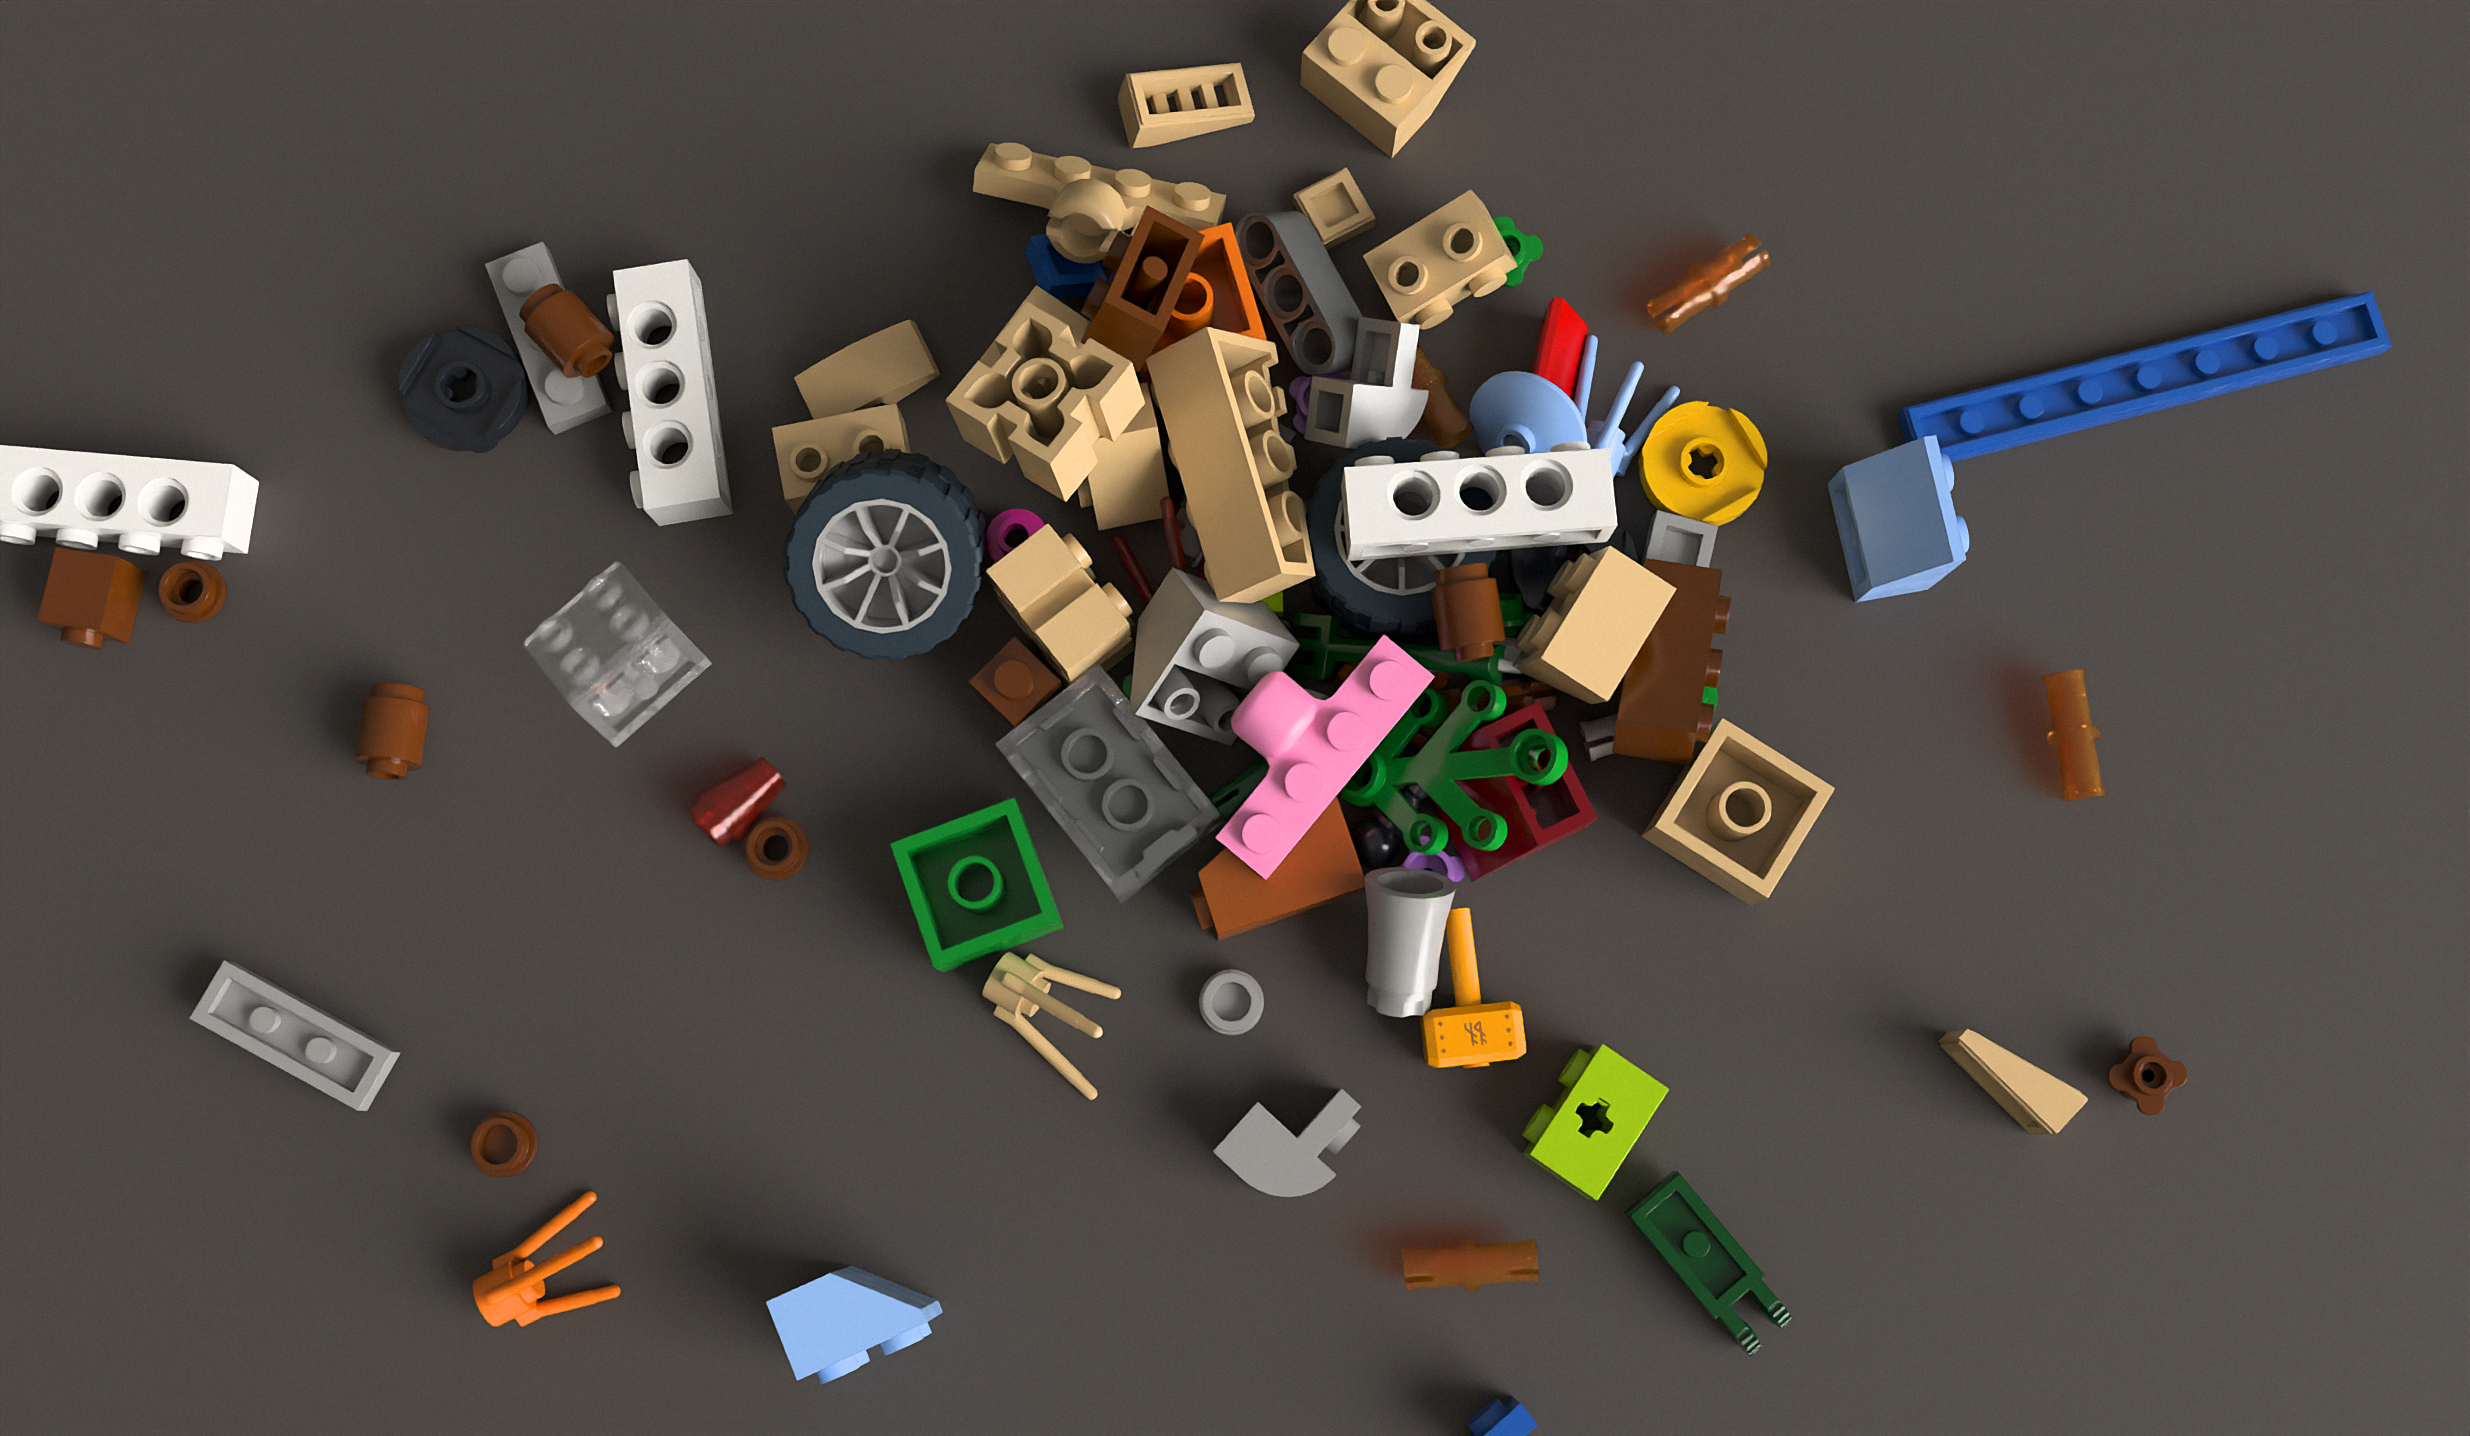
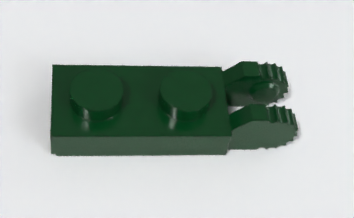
[1624,1171,1793,1357]

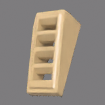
[1118,62,1255,149]
[1939,1028,2088,1135]

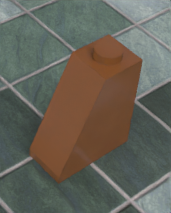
[1190,796,1365,941]

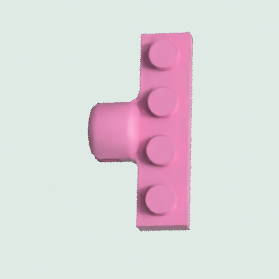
[1215,635,1435,880]

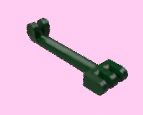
[1288,613,1505,685]

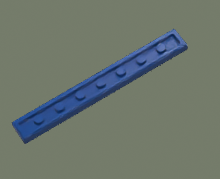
[1897,290,2392,463]

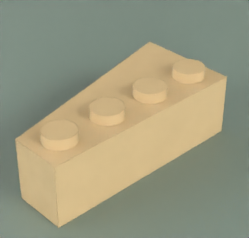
[1146,327,1316,603]

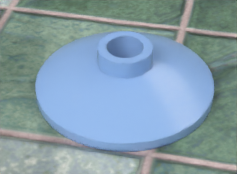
[1469,371,1587,484]

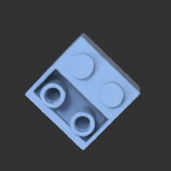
[1827,435,1969,603]
[766,1266,943,1385]

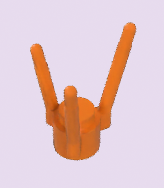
[472,1191,621,1327]

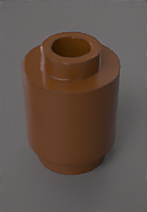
[519,283,614,378]
[1430,563,1506,662]
[354,682,430,780]

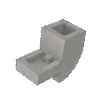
[1304,317,1429,449]
[1213,1089,1362,1197]

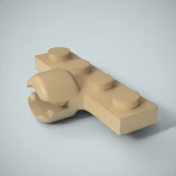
[973,143,1227,264]

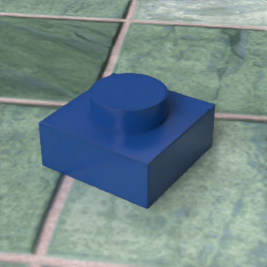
[1024,235,1107,300]
[1467,1396,1538,1436]

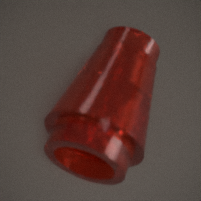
[687,757,786,848]

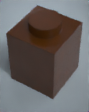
[37,547,147,650]
[969,636,1065,737]

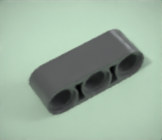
[1234,211,1363,375]

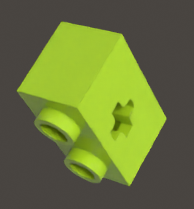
[1522,1044,1669,1201]

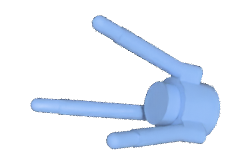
[1574,335,1680,479]

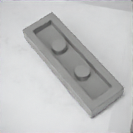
[485,241,613,435]
[189,960,401,1111]

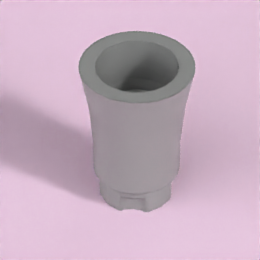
[1364,867,1457,1018]

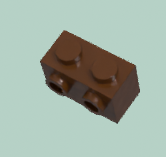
[1080,205,1205,372]

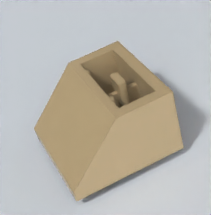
[1300,0,1476,158]
[1512,546,1677,704]

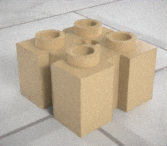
[945,302,1145,502]
[986,523,1135,694]

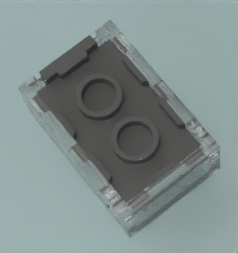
[996,664,1221,904]

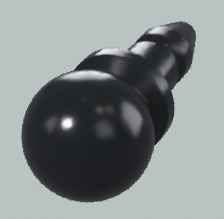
[1350,784,1428,868]

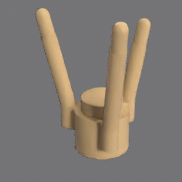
[982,951,1121,1100]

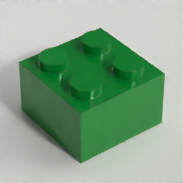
[890,798,1064,973]

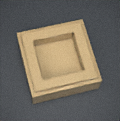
[1292,167,1376,251]

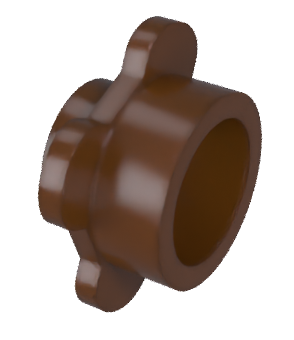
[2107,1036,2187,1115]

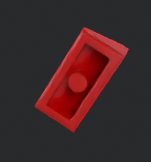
[1531,296,1588,401]

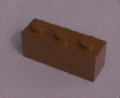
[1612,558,1731,766]

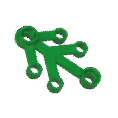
[1340,680,1568,855]

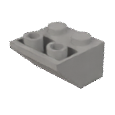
[1130,567,1300,746]

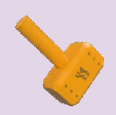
[1420,908,1526,1069]

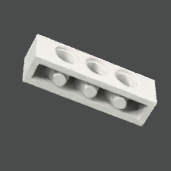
[607,259,733,526]
[1341,441,1618,561]
[0,445,259,561]

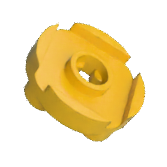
[1638,401,1767,526]

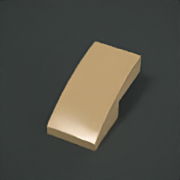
[794,319,941,419]

